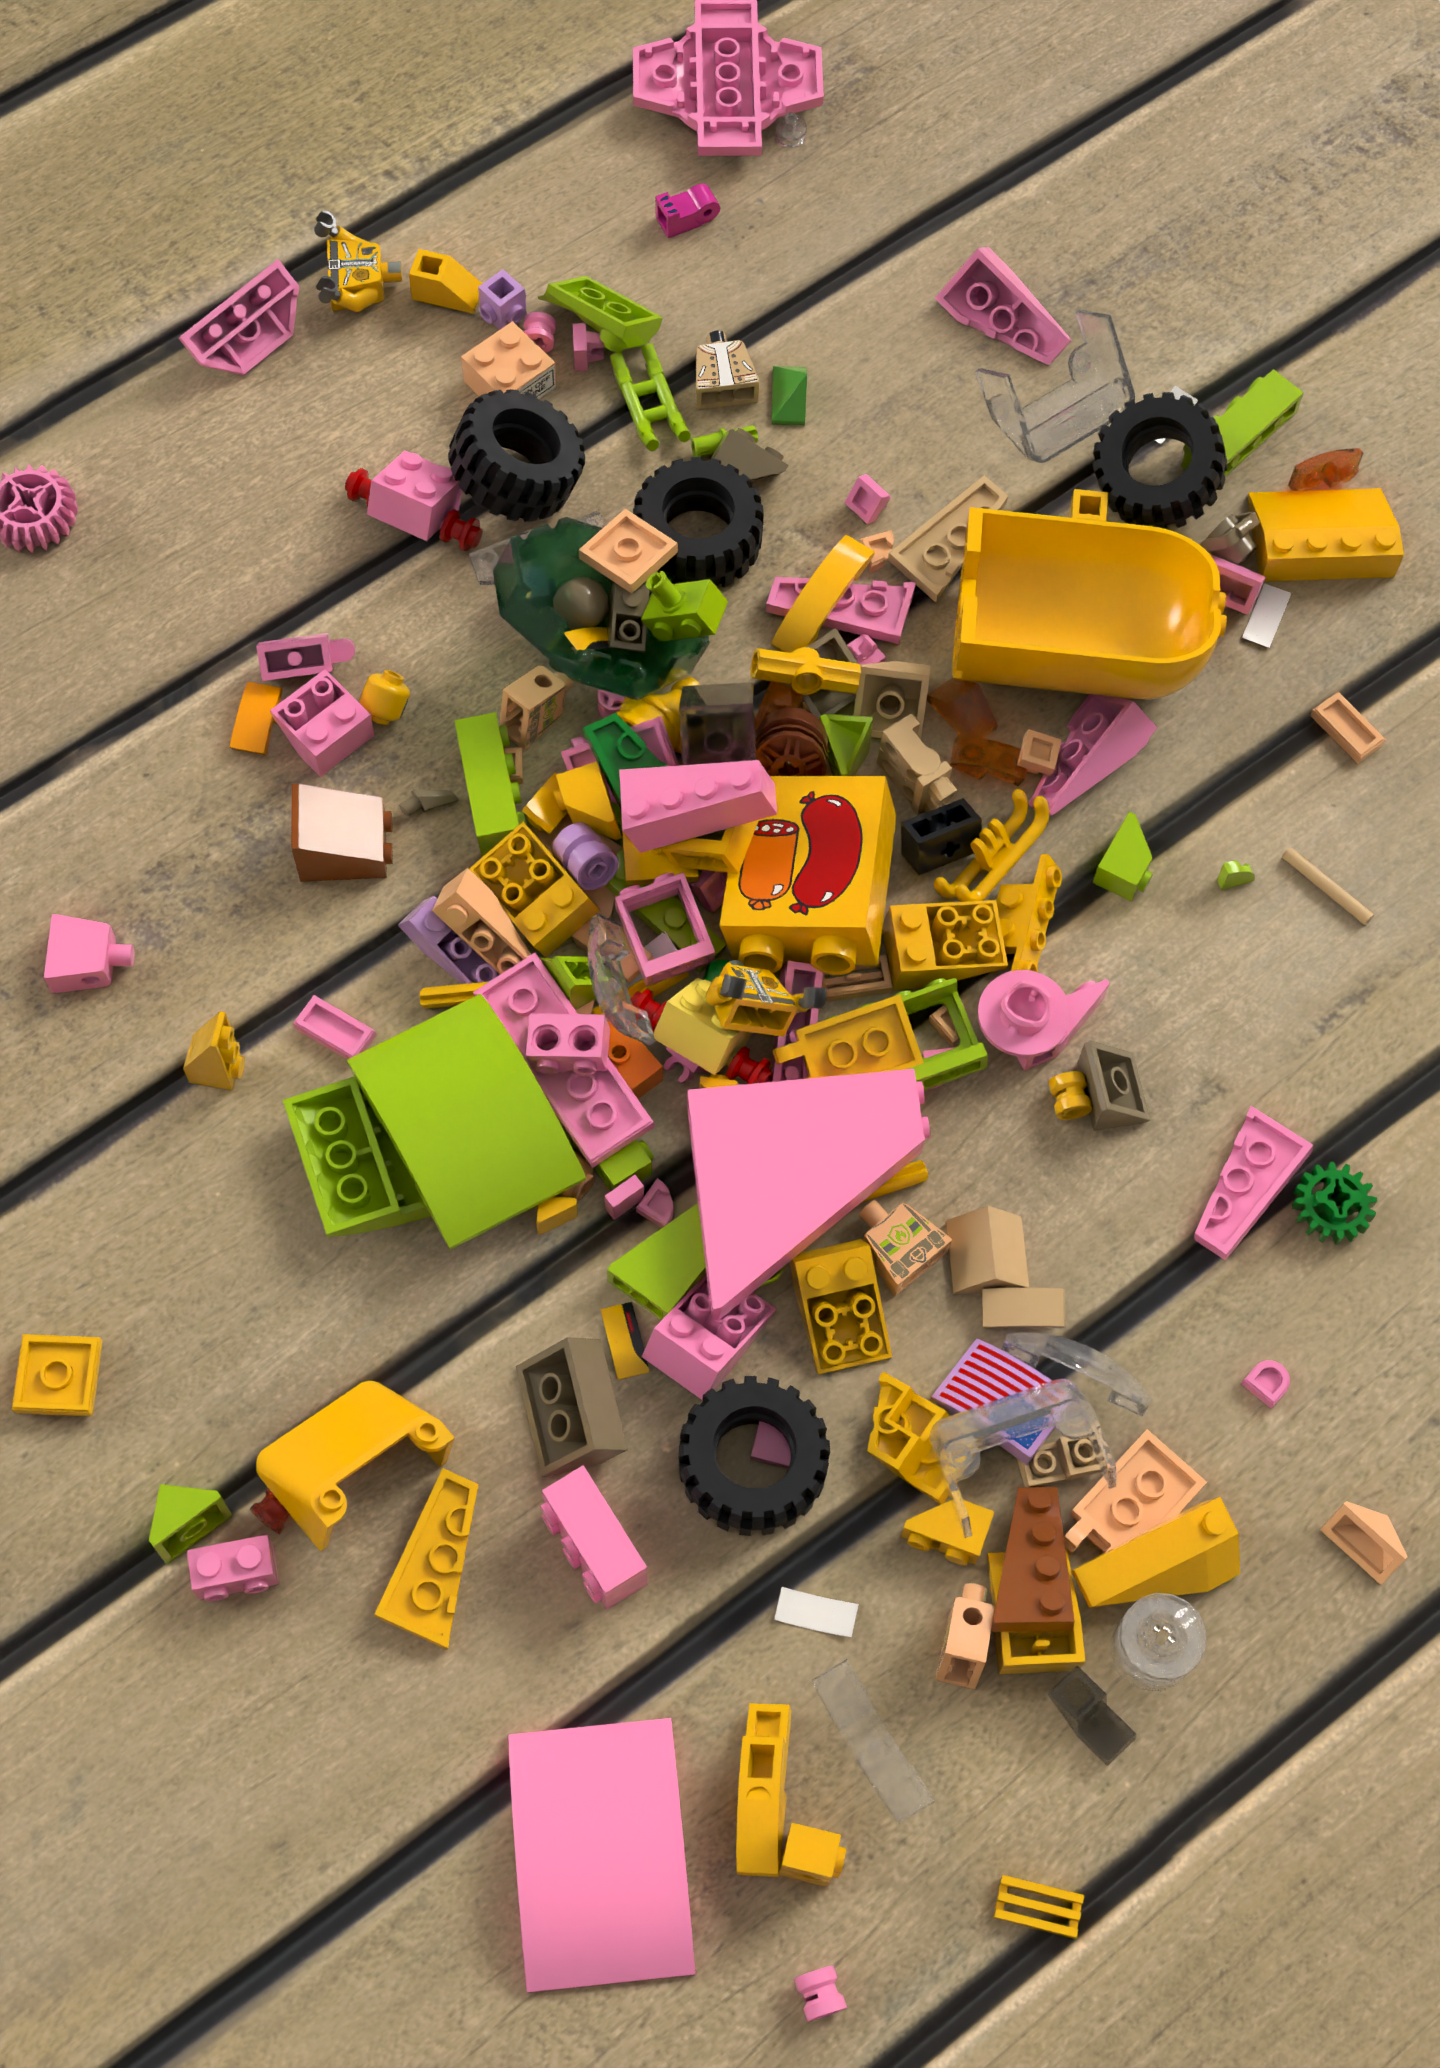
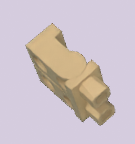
[877,713,958,815]

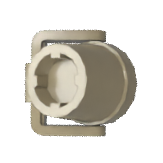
[1200,511,1260,566]

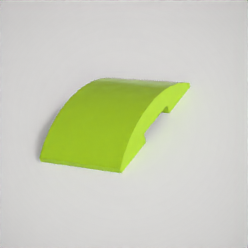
[346,993,586,1250]
[283,1076,431,1237]

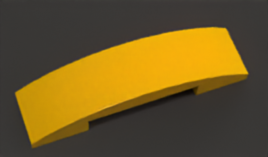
[771,534,875,653]

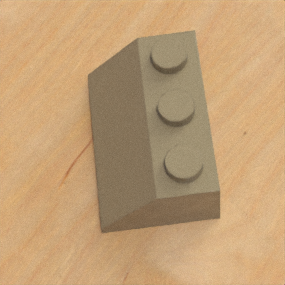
[516,1337,628,1477]

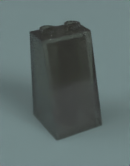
[679,682,757,765]

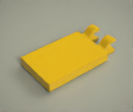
[772,994,924,1079]

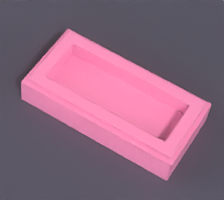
[293,995,376,1059]

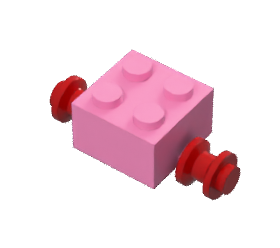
[345,451,483,551]

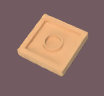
[579,509,678,594]

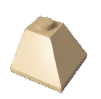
[853,661,930,740]

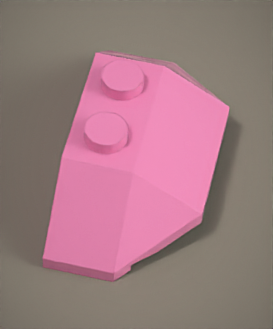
[179,259,299,376]

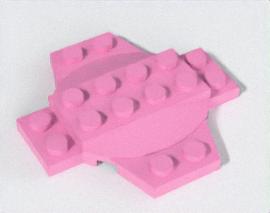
[633,0,824,156]

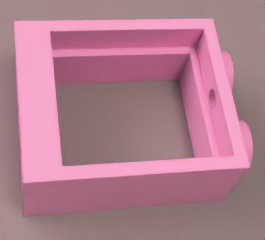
[615,872,715,987]

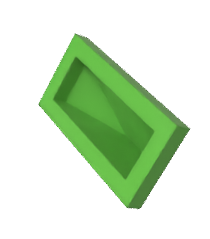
[772,366,807,425]

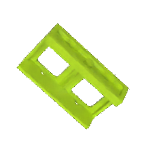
[827,978,988,1090]

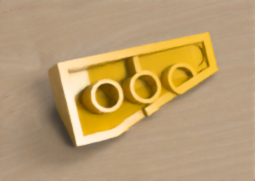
[1071,1497,1240,1608]

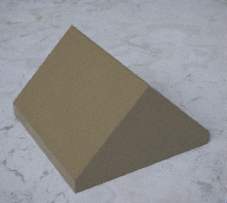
[1077,1040,1150,1131]

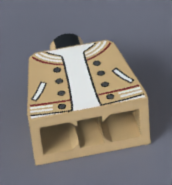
[696,330,759,410]

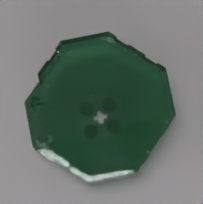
[493,517,710,701]

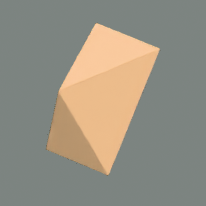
[1320,1501,1408,1585]

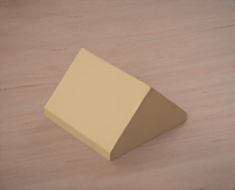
[946,1206,1029,1295]

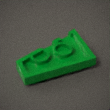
[582,713,667,809]

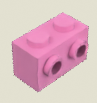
[187,1535,279,1601]

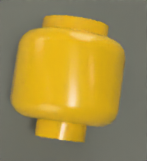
[359,669,411,725]

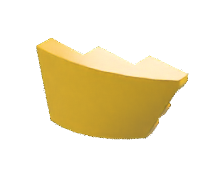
[867,1371,986,1504]

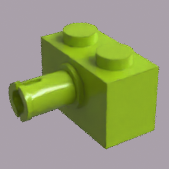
[641,571,728,641]

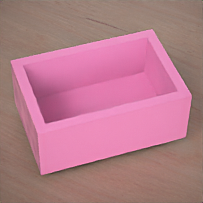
[540,1465,648,1610]

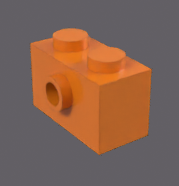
[607,1013,663,1099]

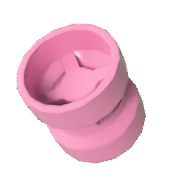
[794,1965,847,2022]

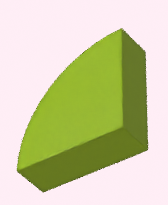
[1217,860,1255,890]

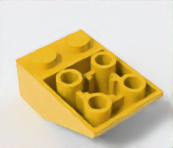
[469,822,600,957]
[882,900,1008,990]
[789,1239,892,1375]
[987,1549,1085,1675]

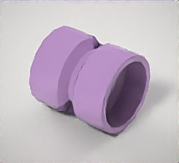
[552,822,618,890]

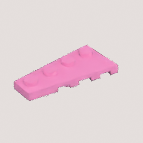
[766,577,916,644]
[1194,1106,1313,1261]

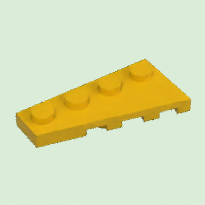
[373,1468,479,1650]

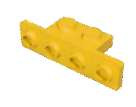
[996,854,1062,972]

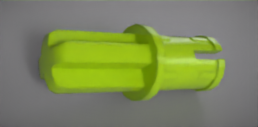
[691,425,758,458]

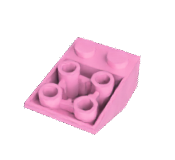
[642,1275,776,1400]

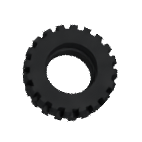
[448,389,585,522]
[1093,392,1227,529]
[633,457,764,587]
[678,1376,830,1536]

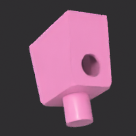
[44,914,135,993]

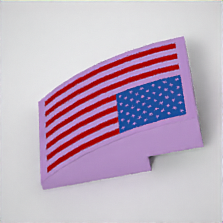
[931,1339,1076,1465]

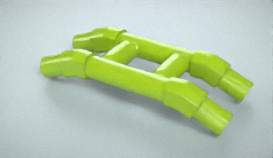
[610,343,691,451]

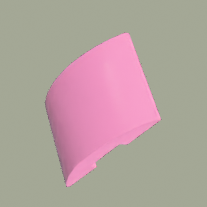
[508,1718,695,1993]

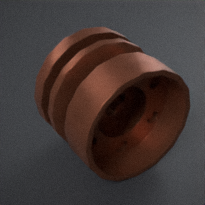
[752,707,828,776]

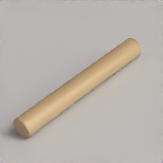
[1282,847,1374,925]

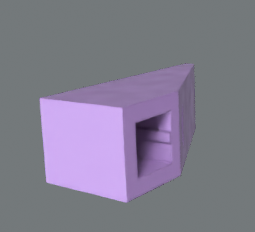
[398,896,500,984]

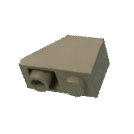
[709,428,789,481]
[606,582,650,653]

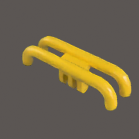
[934,789,1050,902]

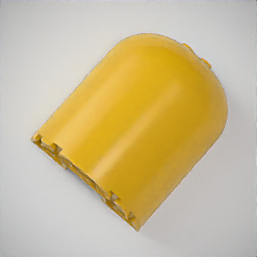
[952,507,1227,700]

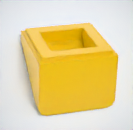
[536,1196,578,1234]

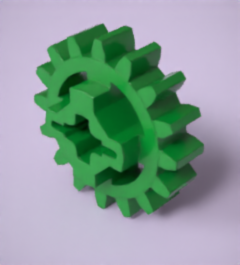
[1292,1162,1377,1245]

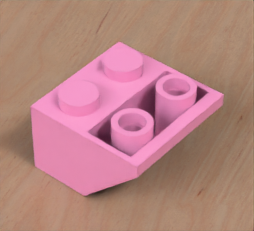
[270,669,375,777]

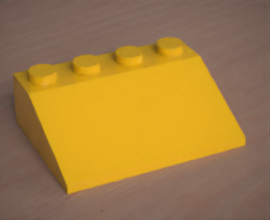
[1247,488,1404,582]

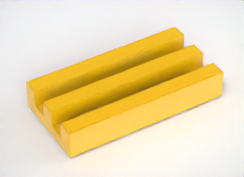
[993,1875,1084,1939]

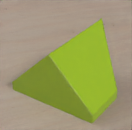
[820,714,874,776]
[539,956,618,1010]

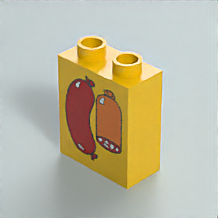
[720,776,897,975]

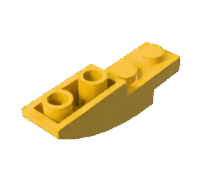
[736,1703,792,1877]

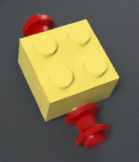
[627,978,773,1084]

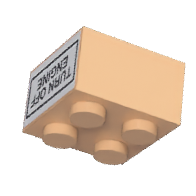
[461,321,557,399]

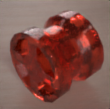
[249,1488,292,1535]

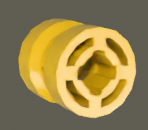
[1048,1071,1092,1120]

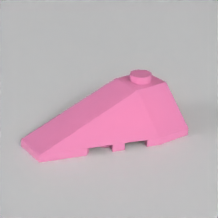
[935,247,1072,365]
[1028,694,1157,815]

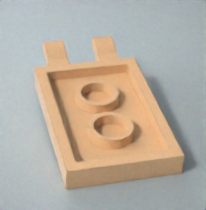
[1064,1429,1207,1556]

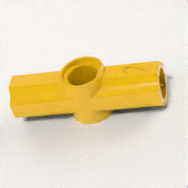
[750,647,861,695]

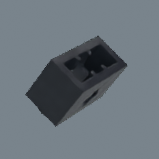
[901,798,982,875]

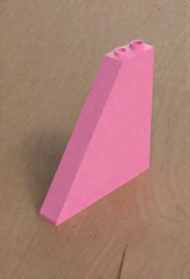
[687,1069,930,1320]

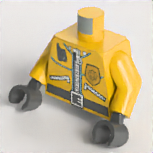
[314,210,402,312]
[705,960,827,1037]

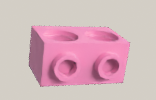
[526,1013,610,1075]

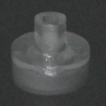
[775,112,807,148]

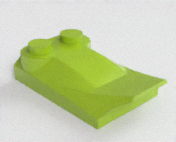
[537,276,663,352]

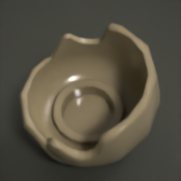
[553,576,609,630]

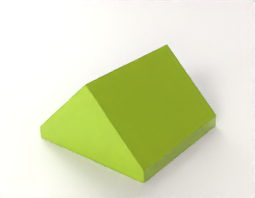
[149,1484,233,1564]

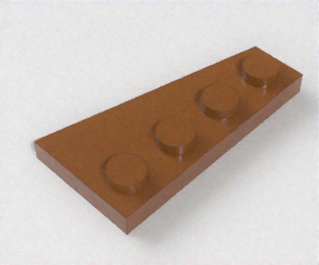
[991,1487,1075,1632]

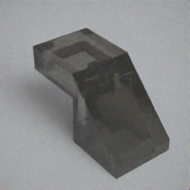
[1048,1665,1136,1766]

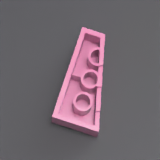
[619,760,777,853]

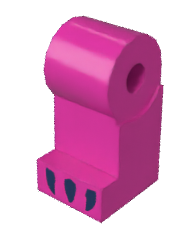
[655,183,721,238]

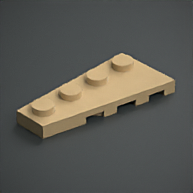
[888,475,1008,603]

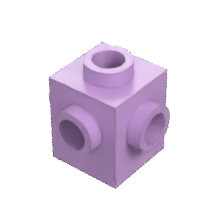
[478,269,527,330]

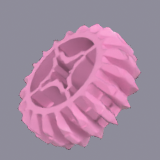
[0,464,78,553]

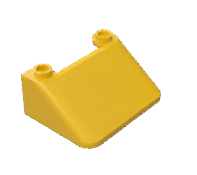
[256,1381,455,1551]

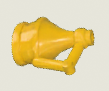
[611,677,726,754]

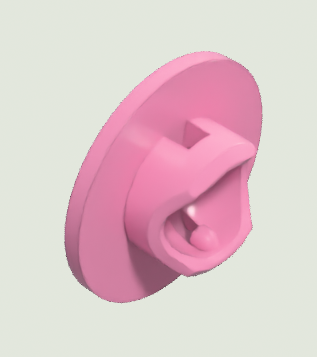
[978,970,1071,1057]

